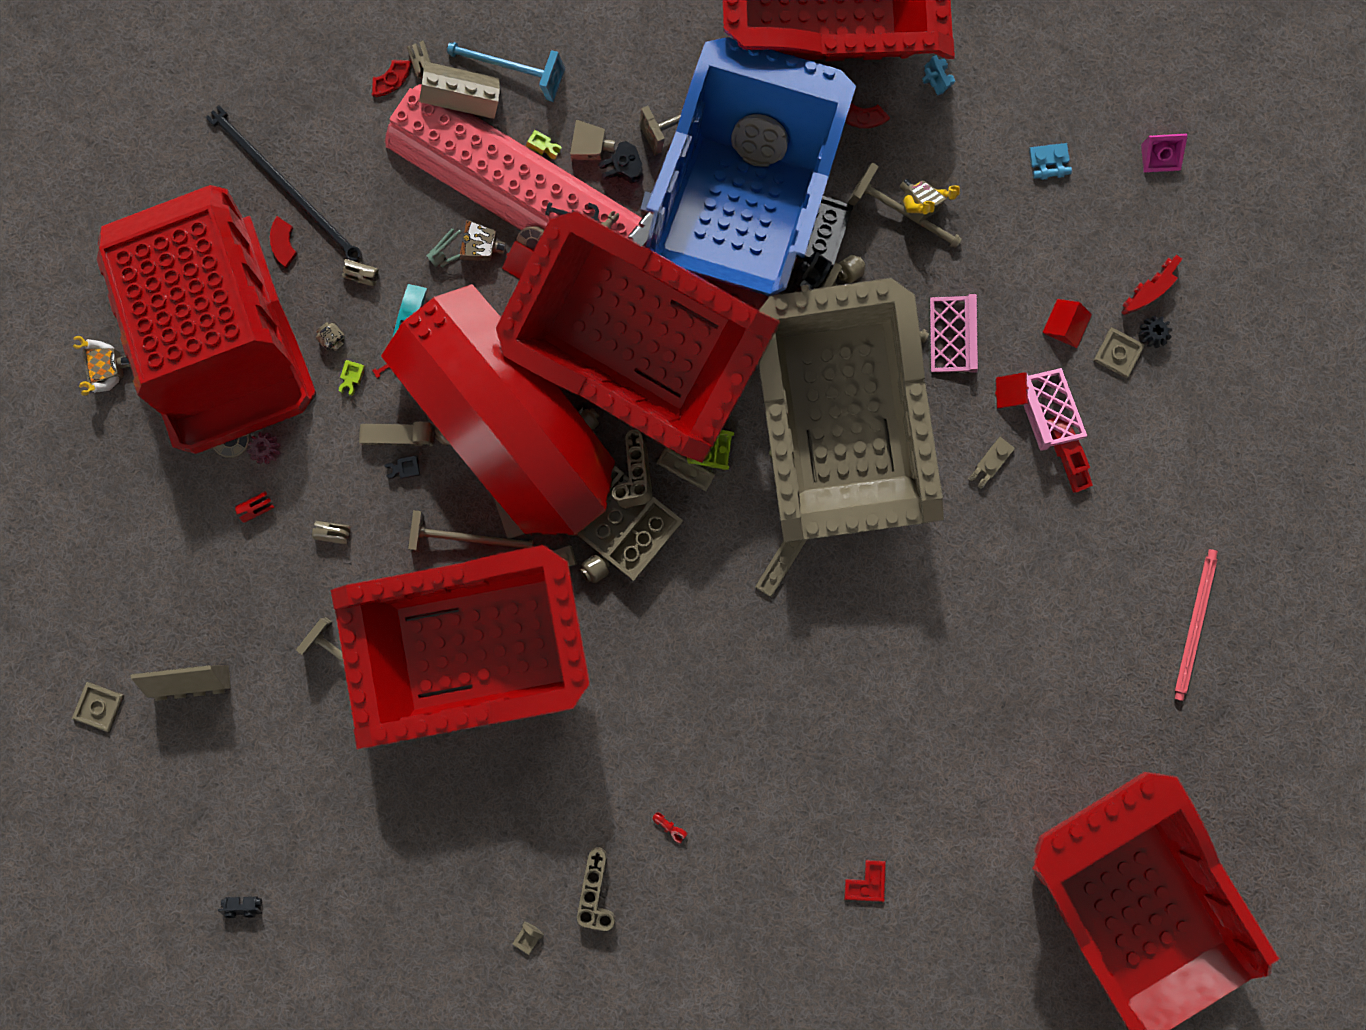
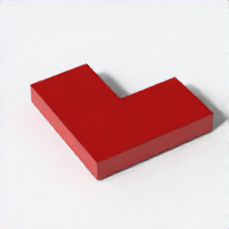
[844,860,886,902]

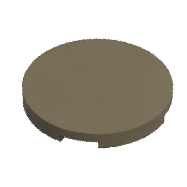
[731,114,789,167]

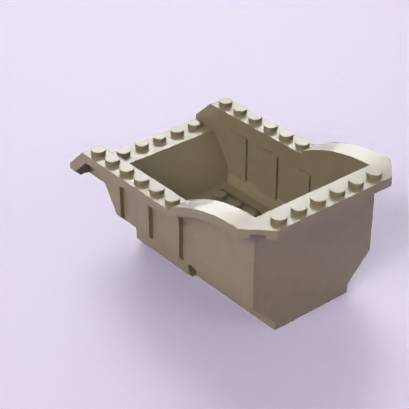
[759,278,944,542]

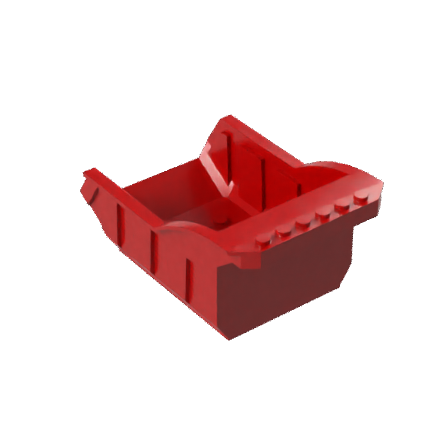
[97,185,316,454]
[1032,772,1279,1030]

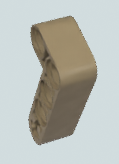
[359,422,434,446]
[612,429,652,508]
[577,847,615,931]

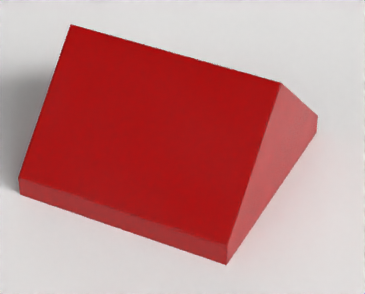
[1042,299,1092,348]

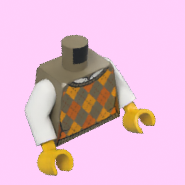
[73,336,131,396]

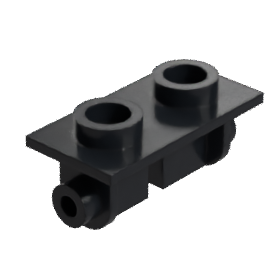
[218,896,262,918]

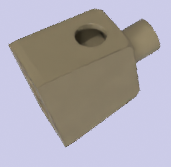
[570,120,615,160]

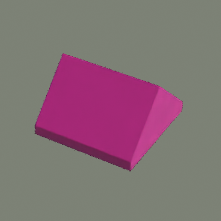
[1141,134,1188,172]

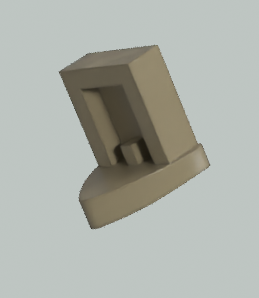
[513,921,544,955]

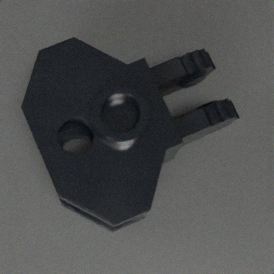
[598,141,643,184]
[794,251,832,290]

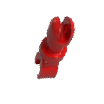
[652,812,687,844]

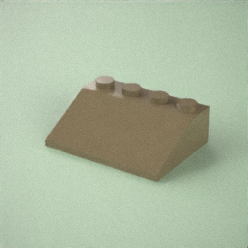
[419,61,500,119]
[131,665,231,701]

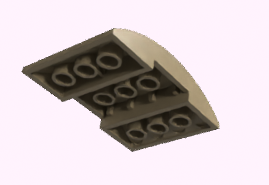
[576,466,683,581]

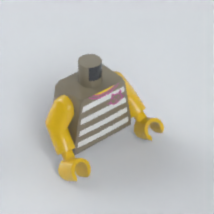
[900,179,960,223]

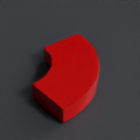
[372,60,411,97]
[845,103,890,128]
[270,216,297,268]

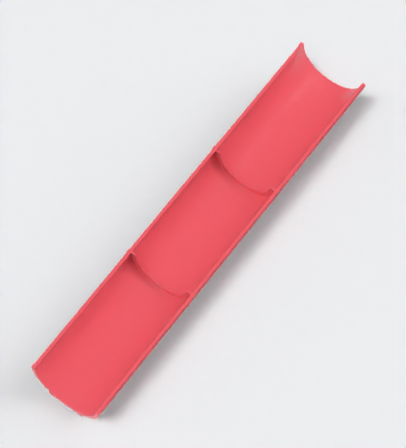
[385,84,770,311]

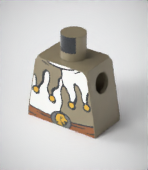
[460,220,505,261]

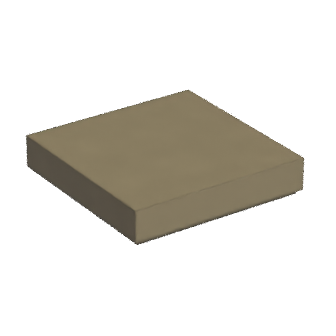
[1093,327,1145,378]
[72,682,124,732]

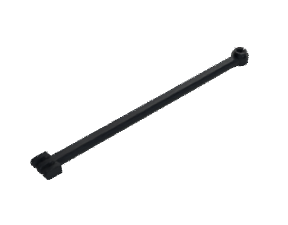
[205,105,362,262]

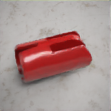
[235,491,275,523]

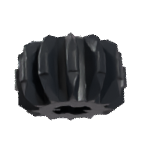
[1138,316,1173,348]

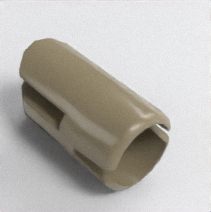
[407,41,431,79]
[342,259,379,286]
[312,521,351,544]

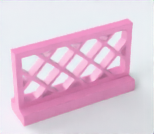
[930,294,978,373]
[1024,368,1087,451]

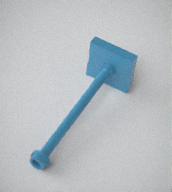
[447,42,565,102]

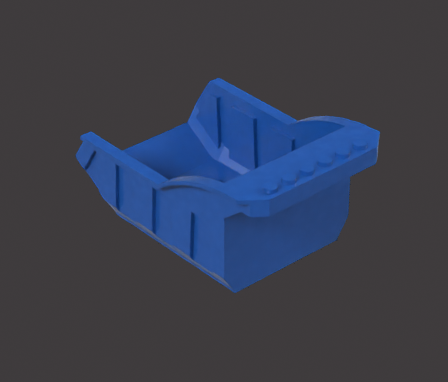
[646,37,856,296]

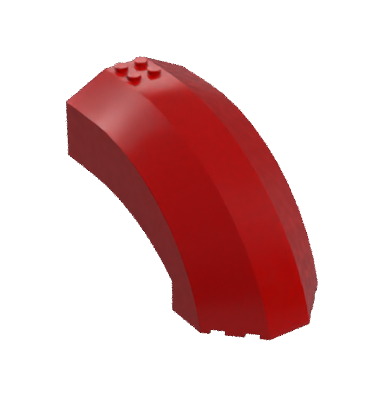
[381,284,615,535]

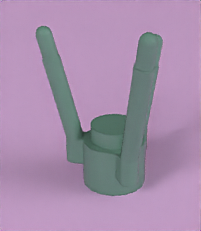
[426,228,461,267]

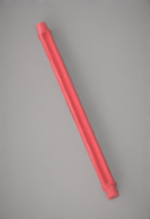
[1174,549,1218,701]

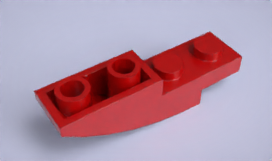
[1121,254,1182,315]
[1047,414,1093,492]

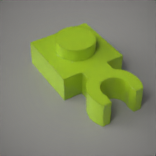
[526,130,562,160]
[339,360,365,396]

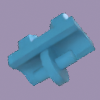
[922,55,955,96]

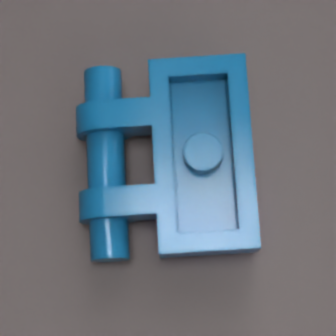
[1029,143,1072,180]

